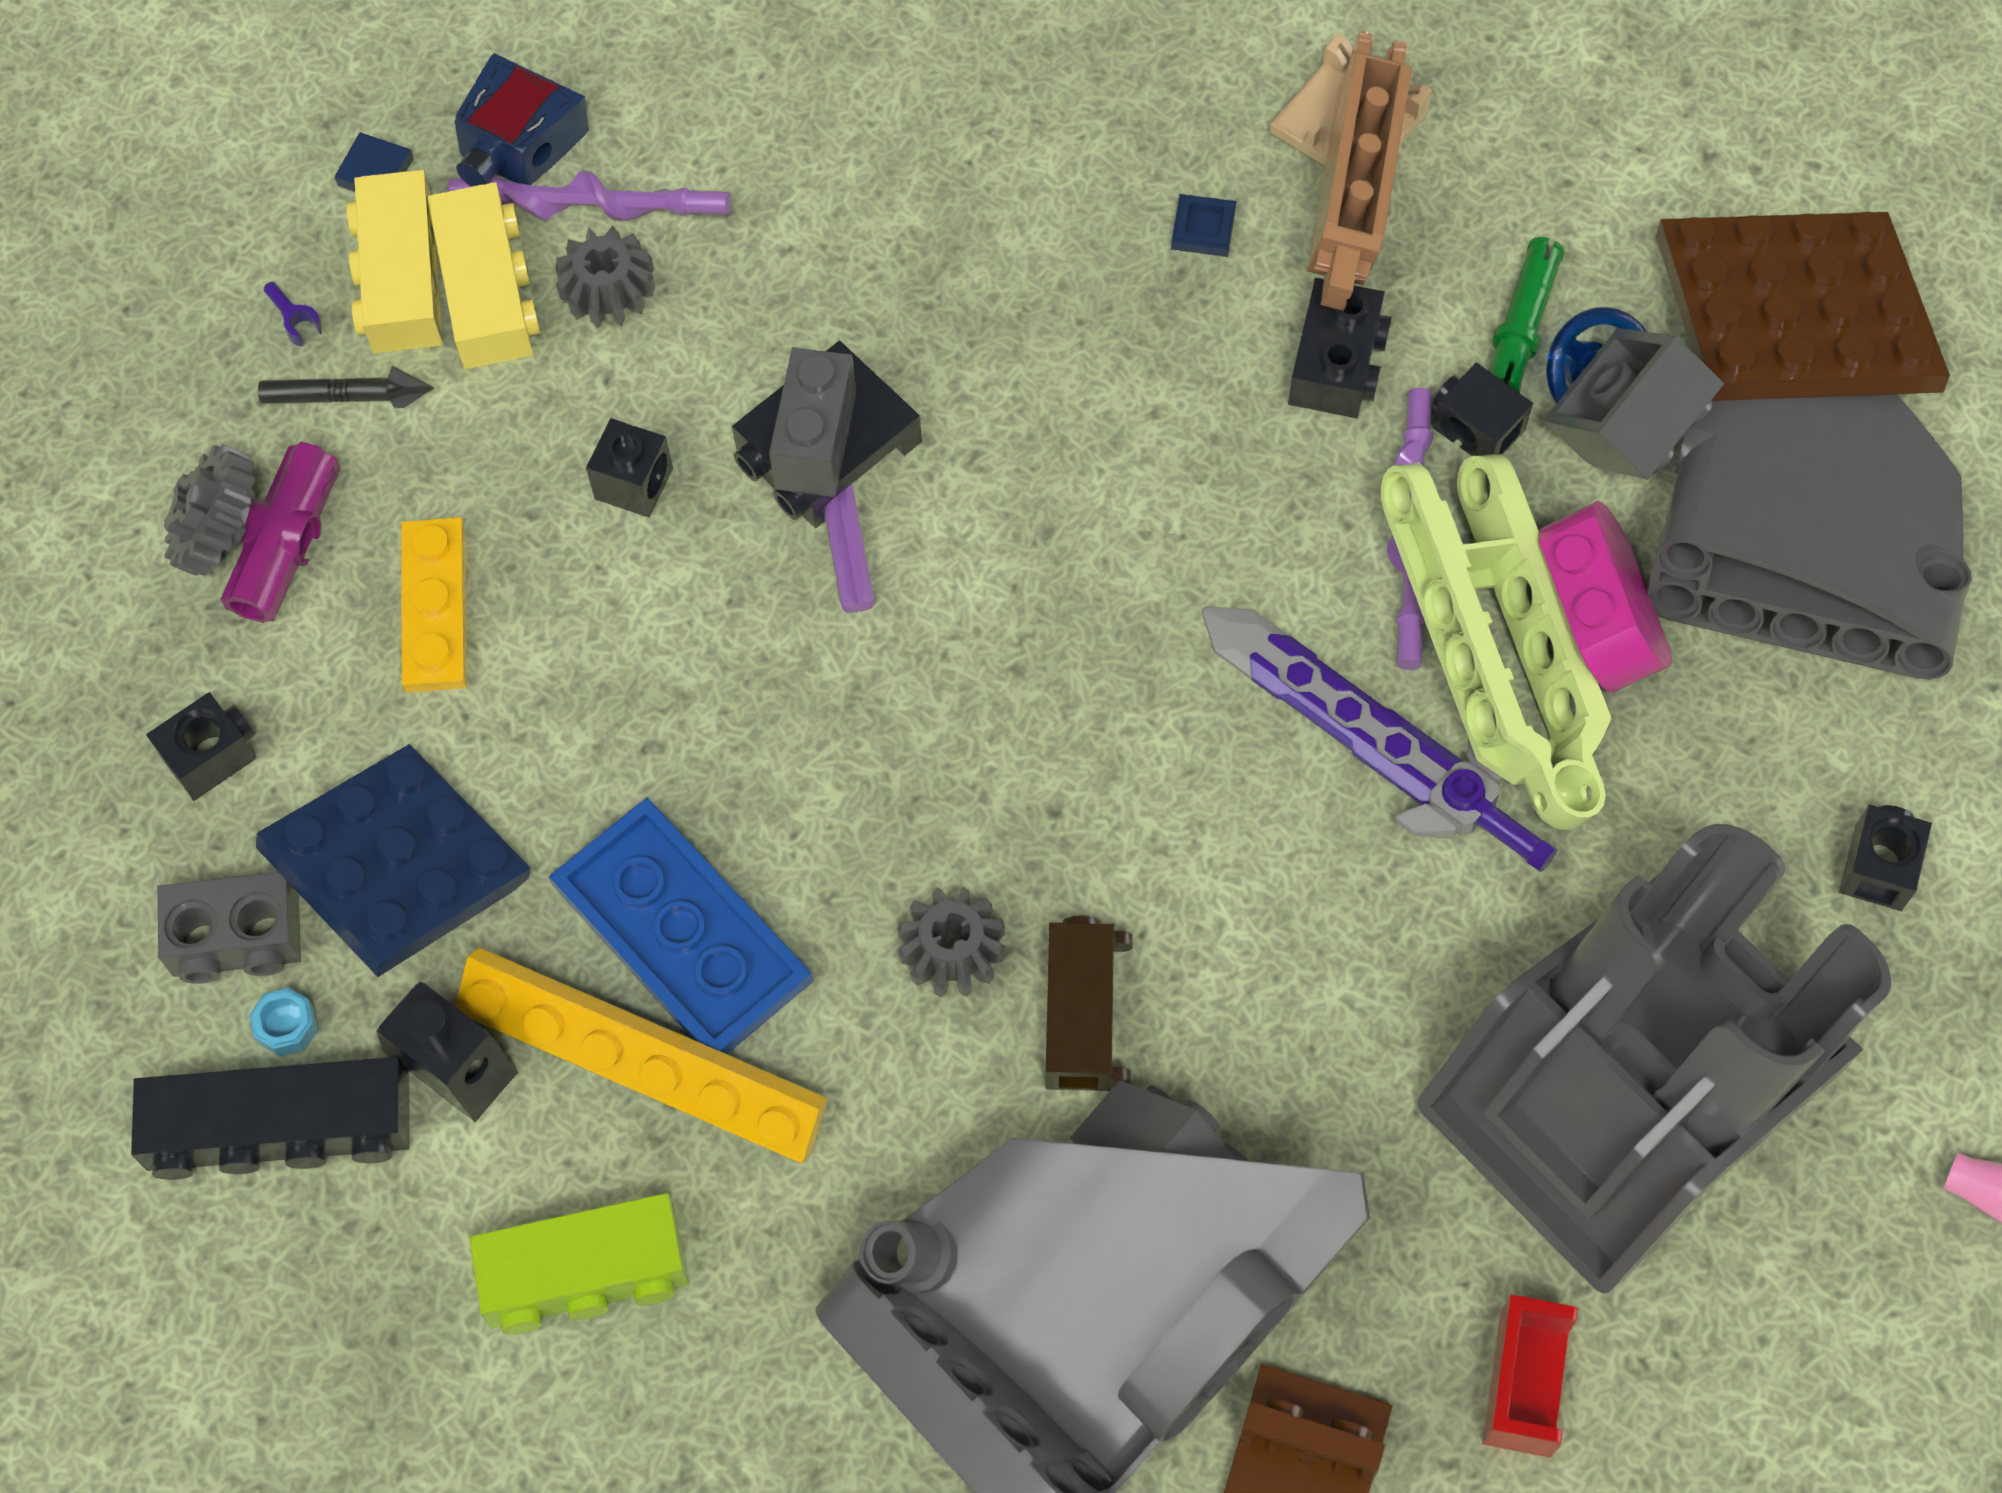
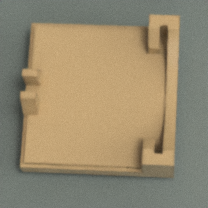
[1270,33,1432,166]

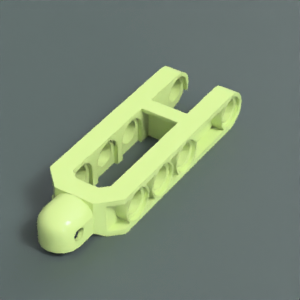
[1381,454,1611,831]

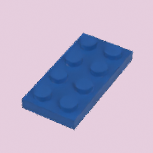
[549,797,813,1054]

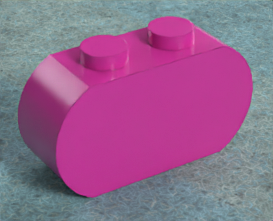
[1539,501,1672,693]

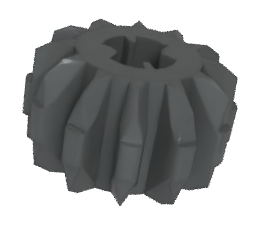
[555,225,655,328]
[898,886,1006,998]

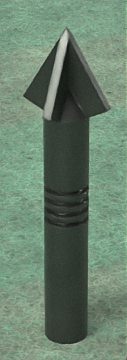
[258,366,434,408]

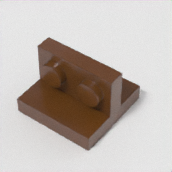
[1224,1364,1393,1493]

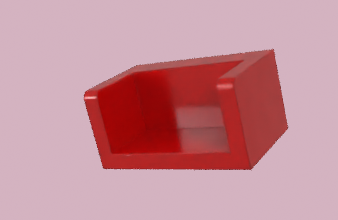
[1482,1294,1578,1458]

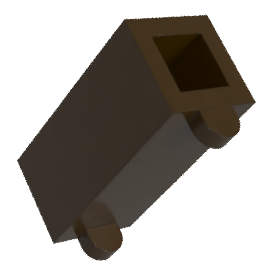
[1046,916,1133,1091]

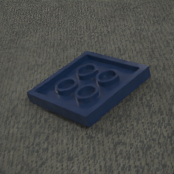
[256,744,531,977]

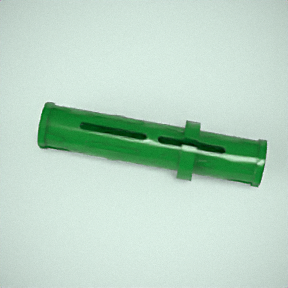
[1488,237,1565,393]

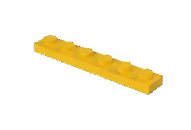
[455,947,828,1164]

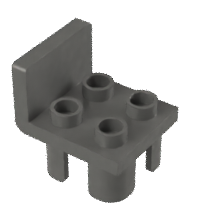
[1417,824,1891,1293]

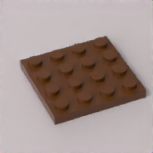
[1656,211,1950,401]

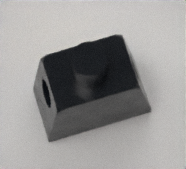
[376,981,518,1122]

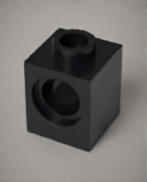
[1433,362,1533,456]
[586,418,673,518]
[146,692,257,801]
[1839,804,1932,912]

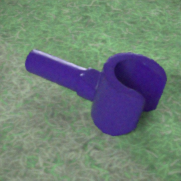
[263,282,322,346]

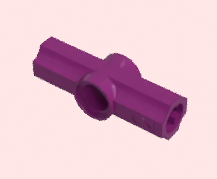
[221,442,341,623]

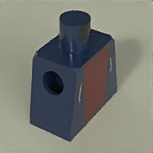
[455,53,589,187]

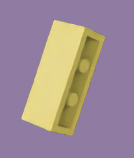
[346,170,443,353]
[427,182,541,370]

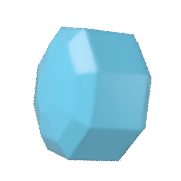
[250,988,318,1057]

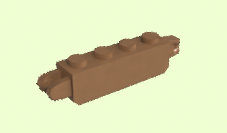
[1306,31,1412,311]

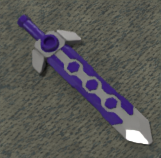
[1202,606,1558,872]

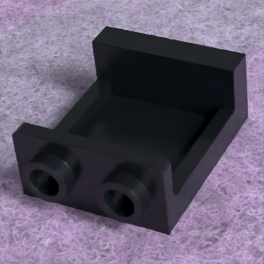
[732,340,922,529]

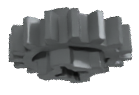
[164,444,255,576]

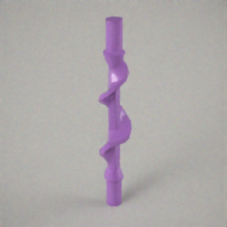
[447,171,732,221]
[1387,388,1434,670]

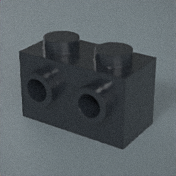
[1288,278,1392,419]

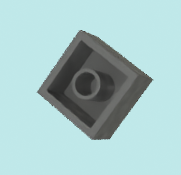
[1543,328,1724,480]

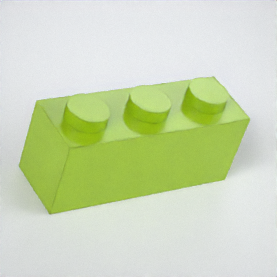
[469,1193,689,1335]

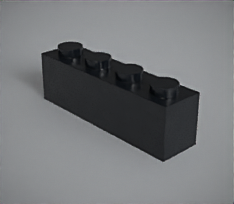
[131,1057,410,1180]

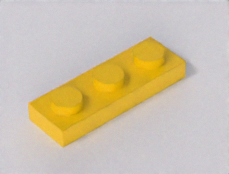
[401,517,467,693]

